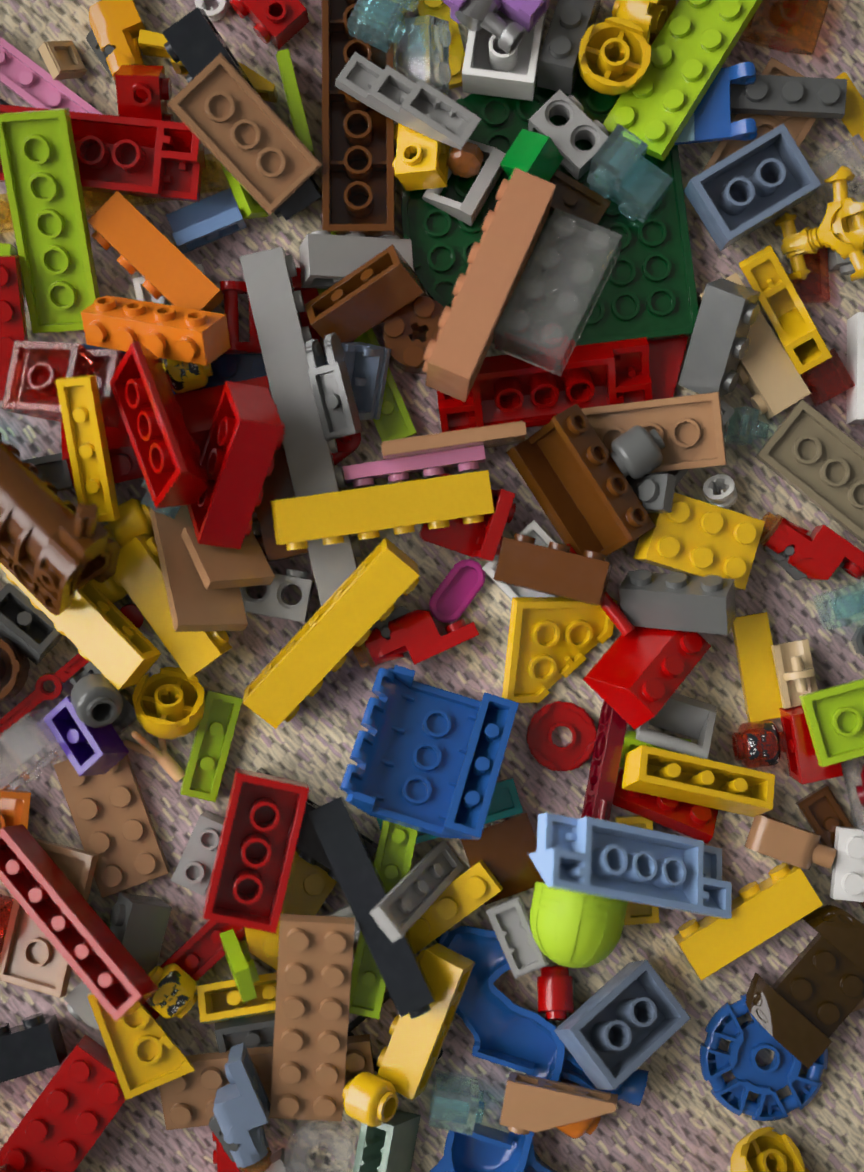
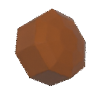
[447,142,484,178]

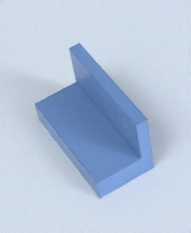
[166,188,247,254]

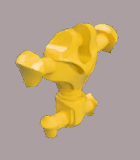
[775,165,864,282]

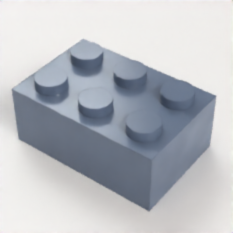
[684,123,821,251]
[554,960,691,1090]

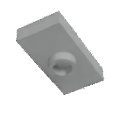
[486,895,549,979]

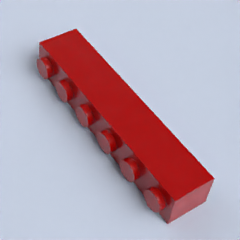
[0,824,159,1022]

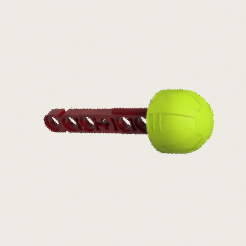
[530,700,628,968]

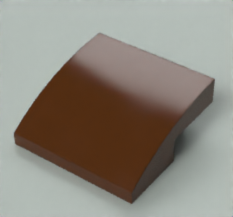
[461,813,545,905]

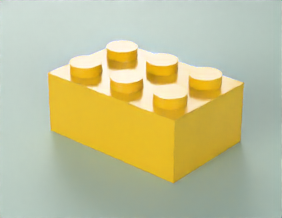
[633,492,765,590]

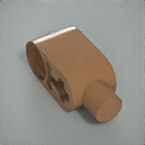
[744,814,836,870]

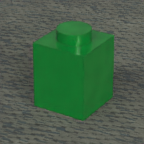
[500,129,564,182]

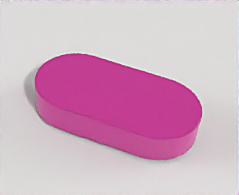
[429,559,485,623]

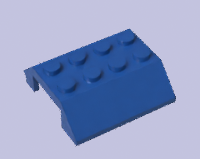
[340,665,519,840]

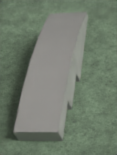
[335,52,481,150]

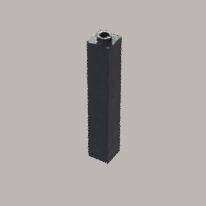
[307,797,435,1019]

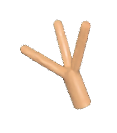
[123,731,185,783]

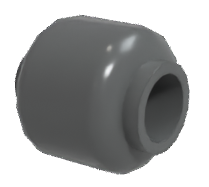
[610,425,665,480]
[71,674,123,728]

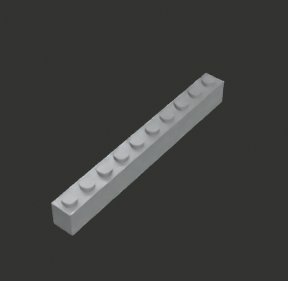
[239,247,362,606]

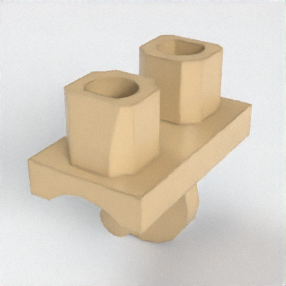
[771,639,818,709]

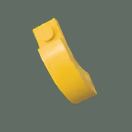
[738,245,832,375]

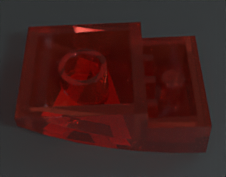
[1,341,124,428]

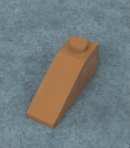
[500,1072,618,1135]

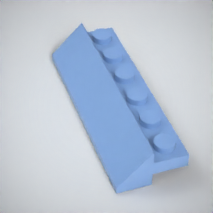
[529,813,732,919]

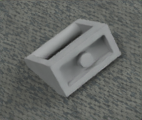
[422,139,506,226]
[636,693,717,759]

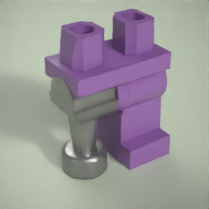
[442,0,550,54]

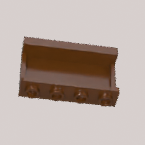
[506,404,656,556]

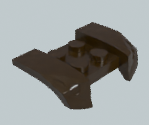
[746,905,864,1069]

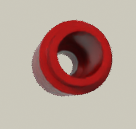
[537,966,574,1021]

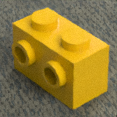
[392,123,450,191]

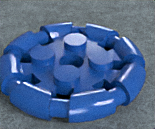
[700,993,828,1121]

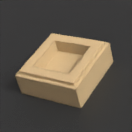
[38,40,87,80]

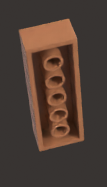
[422,168,556,402]

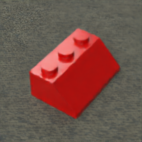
[583,626,711,729]

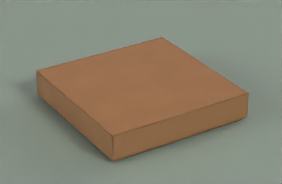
[181,526,275,590]

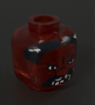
[732,720,787,768]

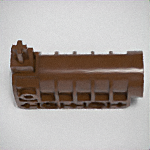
[0,433,120,616]

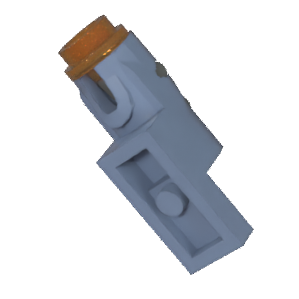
[209,1042,272,1172]

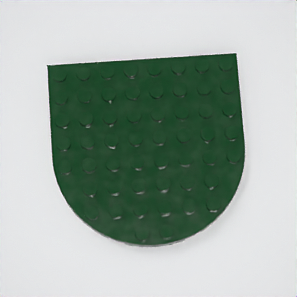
[401,71,699,352]

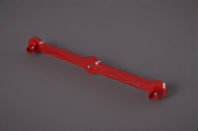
[0,604,144,737]

